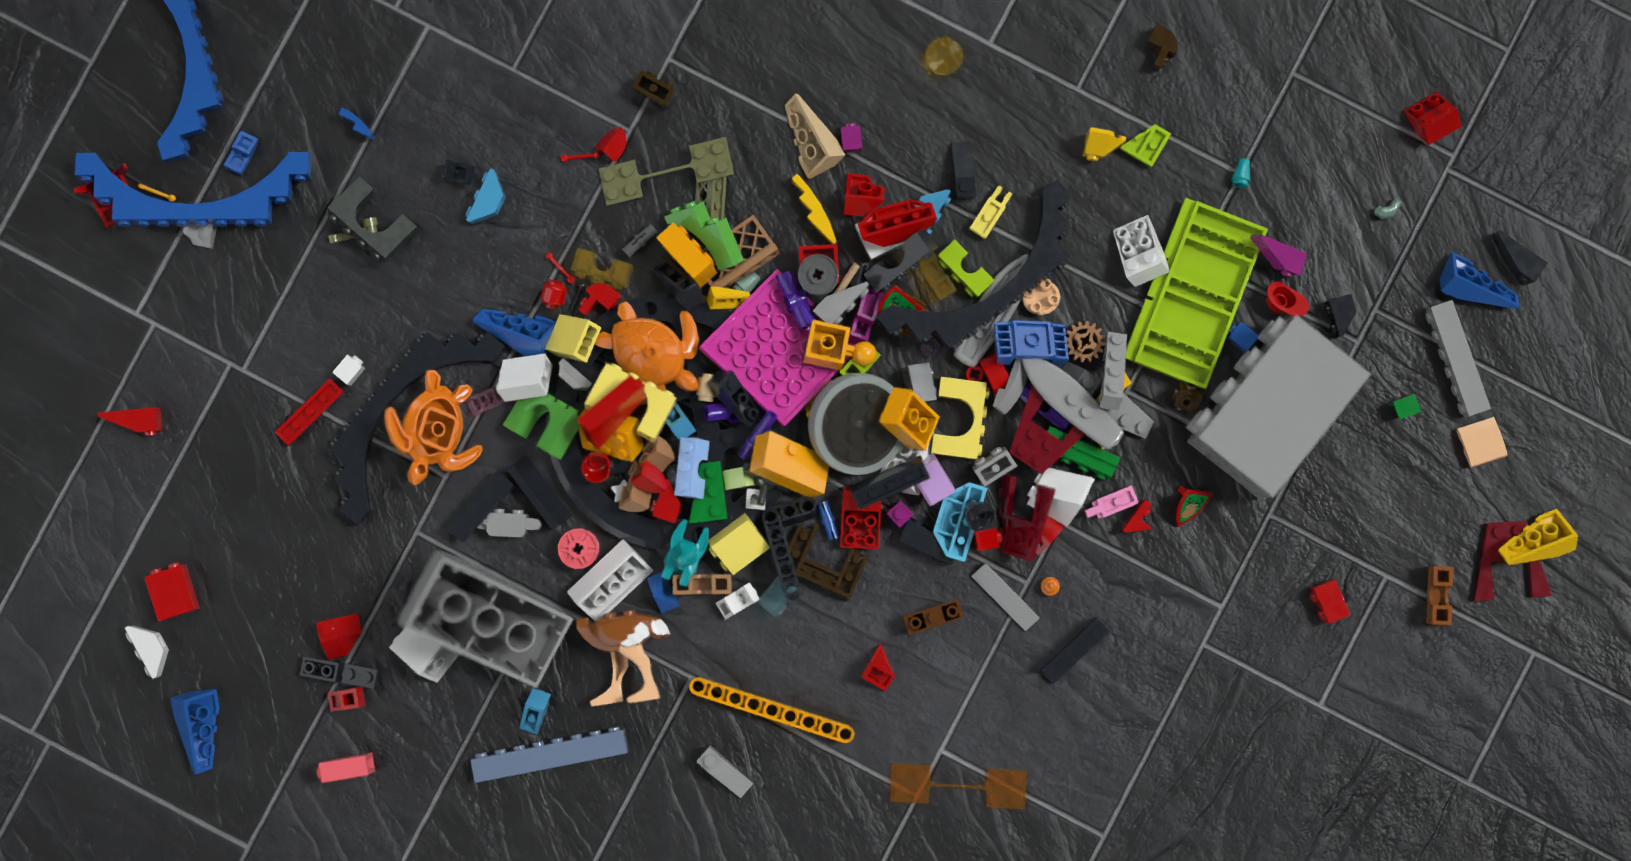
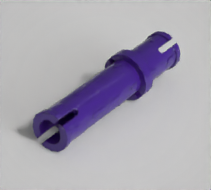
[738,410,778,460]

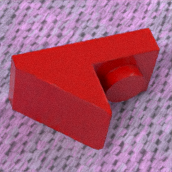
[1121,499,1153,533]

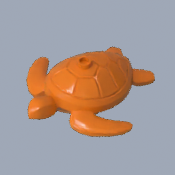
[595,302,699,404]
[384,370,483,485]

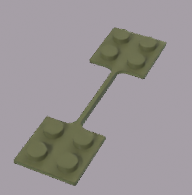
[599,137,734,206]

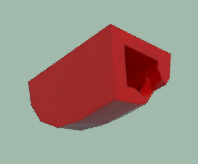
[595,127,627,162]
[631,460,667,493]

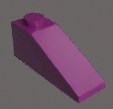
[1250,235,1307,278]

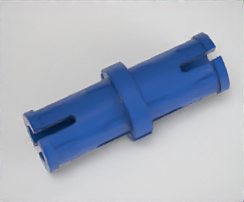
[816,501,840,541]

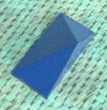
[647,572,680,613]

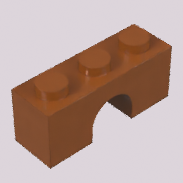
[1426,566,1453,625]

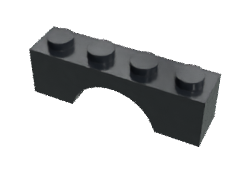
[864,228,938,293]

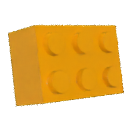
[656,222,717,288]
[879,387,940,451]
[579,409,644,462]

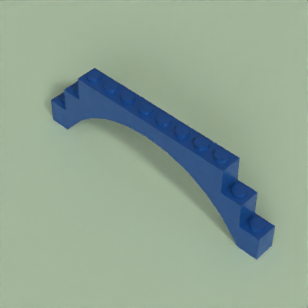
[157,0,223,163]
[75,152,312,227]

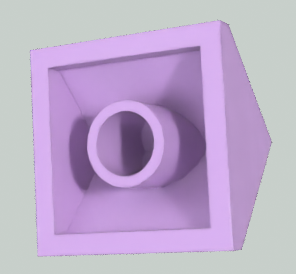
[917,453,956,506]

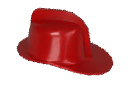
[1266,282,1309,317]

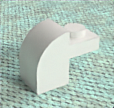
[716,583,759,620]

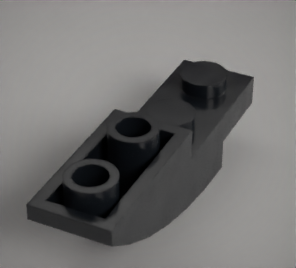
[300,656,380,689]

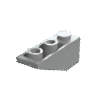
[813,282,869,325]

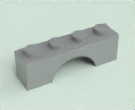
[1099,332,1127,411]

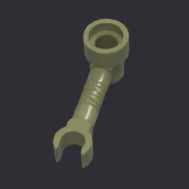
[328,217,378,243]

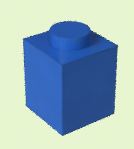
[1226,322,1259,353]

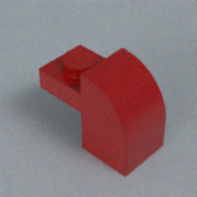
[579,283,622,316]
[979,353,1009,398]
[1036,516,1065,555]
[327,687,366,712]

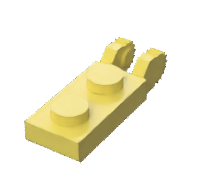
[969,186,1012,239]

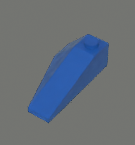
[1440,252,1519,309]
[171,689,220,774]

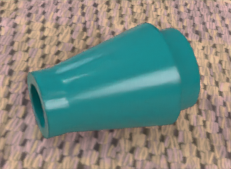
[1231,158,1250,188]

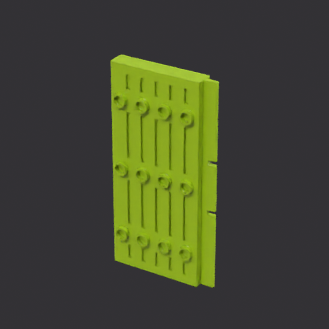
[1125,198,1268,390]

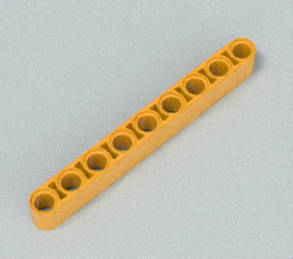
[689,677,854,743]

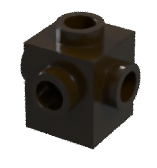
[1171,382,1203,413]

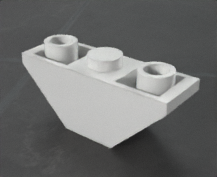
[125,626,169,679]

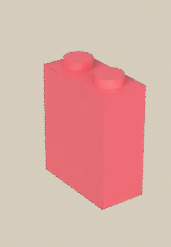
[317,752,375,783]

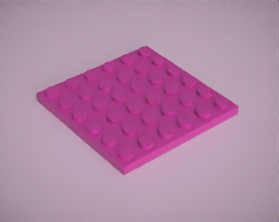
[699,269,855,428]

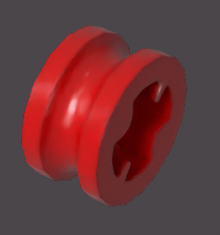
[966,366,983,382]

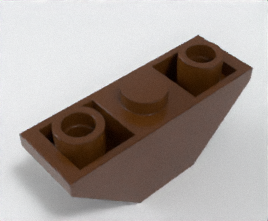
[903,599,964,635]

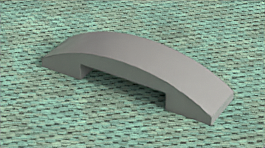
[993,359,1028,414]

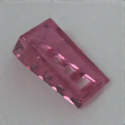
[467,386,509,416]

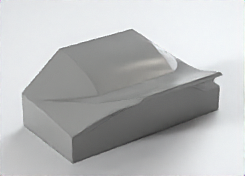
[183,224,217,249]
[559,359,593,391]

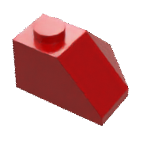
[844,173,885,216]
[316,613,362,660]

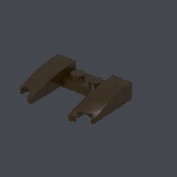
[783,523,869,600]

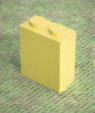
[545,315,601,363]
[708,513,770,575]

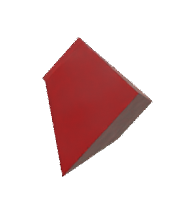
[860,643,896,691]

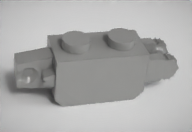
[477,509,543,537]

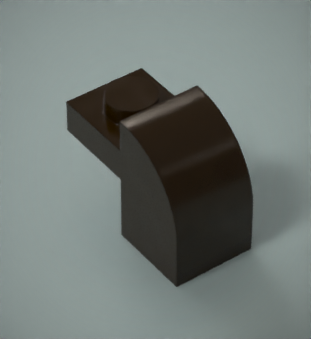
[1146,24,1178,71]

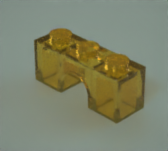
[571,248,634,290]
[918,252,956,302]

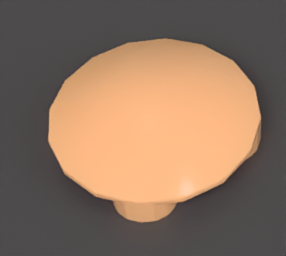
[1022,279,1060,315]

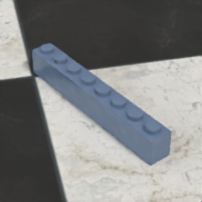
[471,726,629,783]

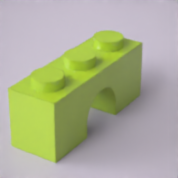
[937,239,995,298]

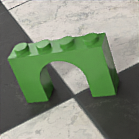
[503,393,580,459]

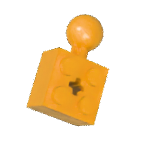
[803,320,877,371]

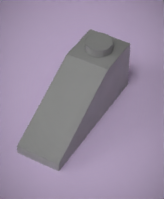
[696,745,754,798]

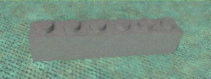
[1425,300,1491,417]

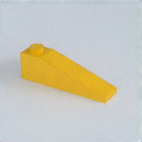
[1498,509,1578,565]

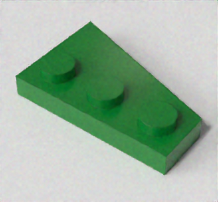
[689,461,728,523]

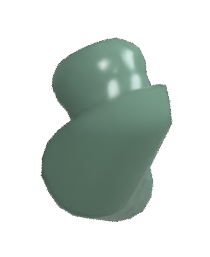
[1374,198,1402,219]

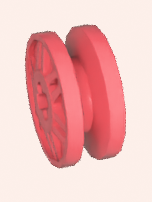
[558,528,599,569]

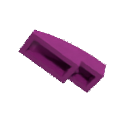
[848,285,884,345]

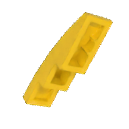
[792,174,837,244]

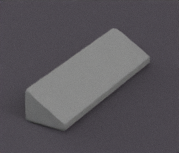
[971,563,1040,631]

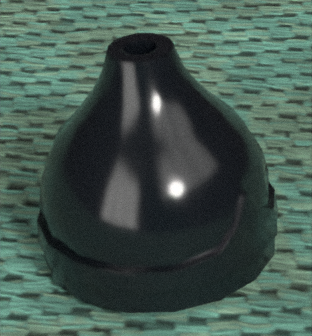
[965,499,995,531]

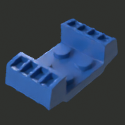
[994,320,1069,366]

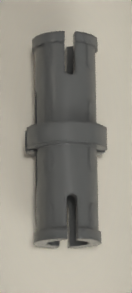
[622,223,658,258]

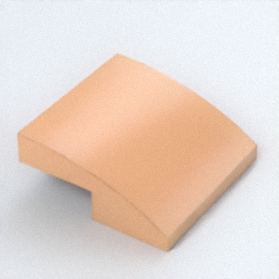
[1457,417,1508,468]

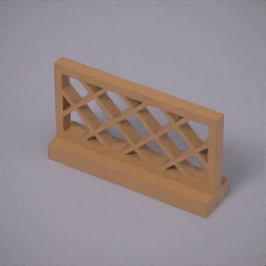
[702,215,780,289]

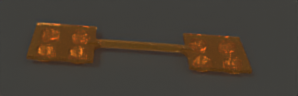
[890,763,1027,809]

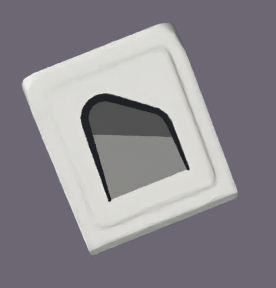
[746,489,766,510]

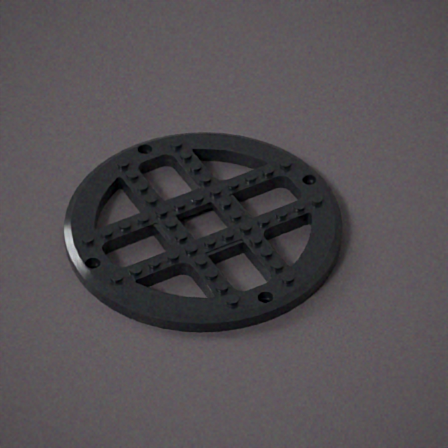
[546,292,805,550]

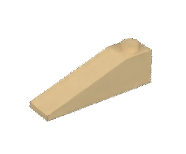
[785,94,845,179]

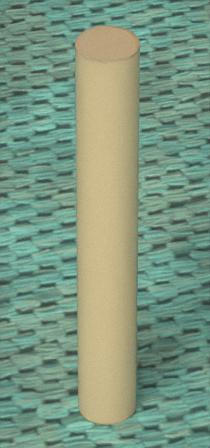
[833,262,860,294]

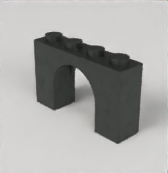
[327,176,417,264]

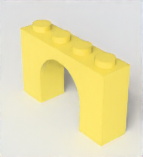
[585,363,676,443]
[930,377,990,460]

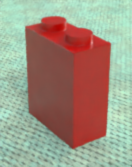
[144,562,200,621]

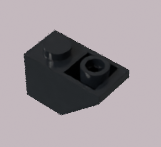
[1324,294,1357,338]

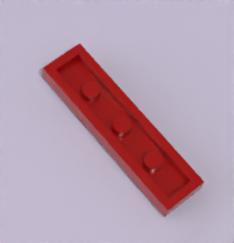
[275,378,345,446]

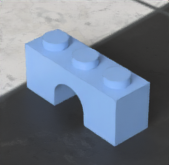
[674,437,709,499]

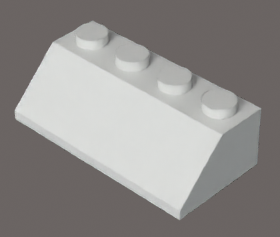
[567,539,654,622]

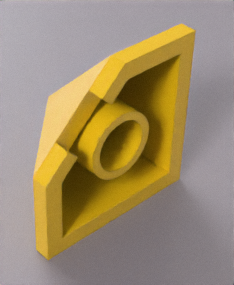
[1083,127,1126,161]

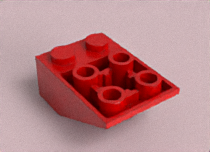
[840,486,881,549]

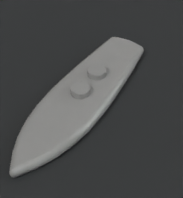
[954,254,1029,367]
[1021,359,1124,450]

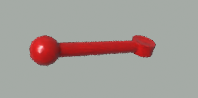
[561,151,600,162]
[546,252,575,284]

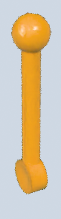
[138,184,176,202]

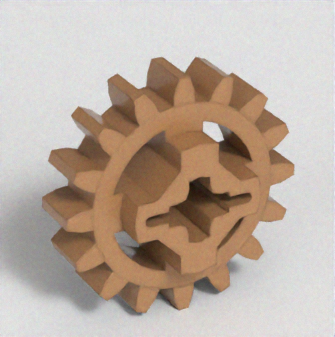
[1066,321,1106,363]

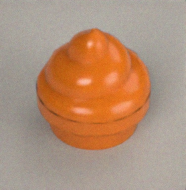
[1040,577,1060,596]

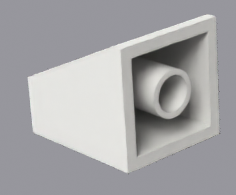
[1027,468,1094,526]
[389,628,460,683]

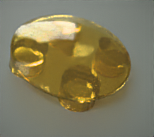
[925,36,963,75]

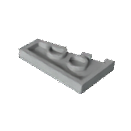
[1104,393,1154,439]

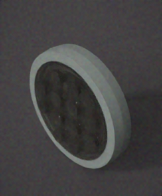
[808,373,903,475]

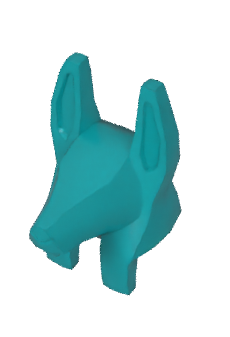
[661,519,709,586]

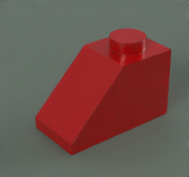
[973,528,1002,551]

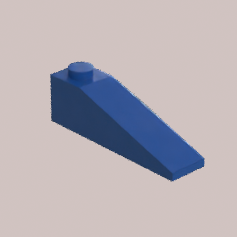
[473,309,557,356]

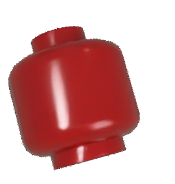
[540,279,567,309]

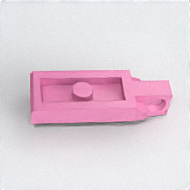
[1084,485,1139,519]

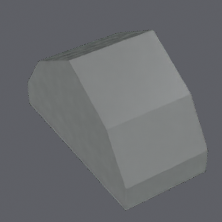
[398,551,573,688]

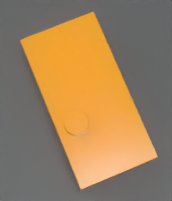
[750,431,829,498]

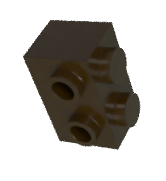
[632,70,676,109]

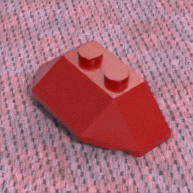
[858,199,937,247]

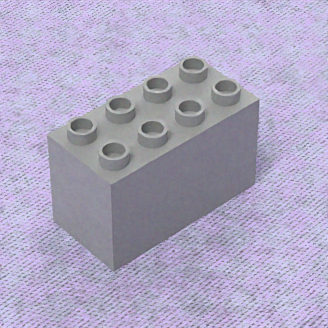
[1186,315,1371,499]

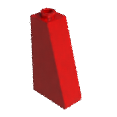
[577,374,647,450]

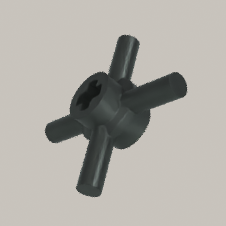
[742,463,790,506]

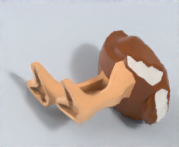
[576,610,670,706]

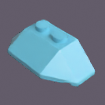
[933,482,987,562]

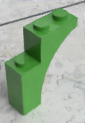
[665,201,744,271]

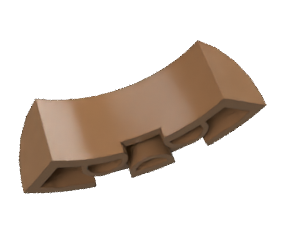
[619,436,674,512]

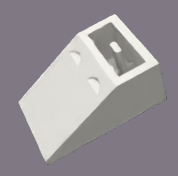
[1113,215,1170,287]

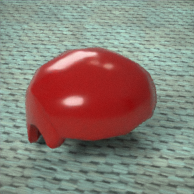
[582,452,611,483]

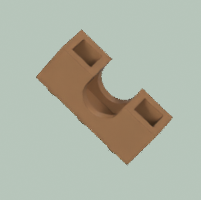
[673,574,732,595]

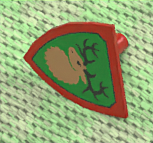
[878,285,923,325]
[1176,485,1214,527]

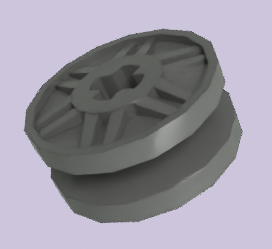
[798,254,839,296]

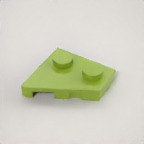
[1120,124,1171,167]

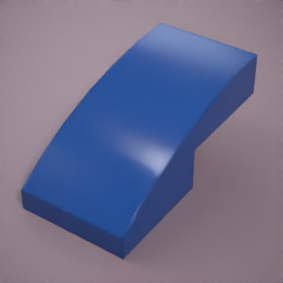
[339,108,375,140]
[224,131,258,176]

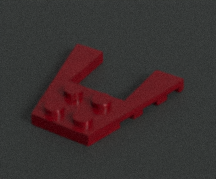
[1009,384,1085,474]
[998,474,1056,561]
[1473,521,1552,601]

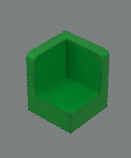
[1389,394,1422,420]

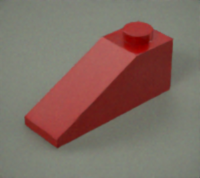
[98,407,162,436]

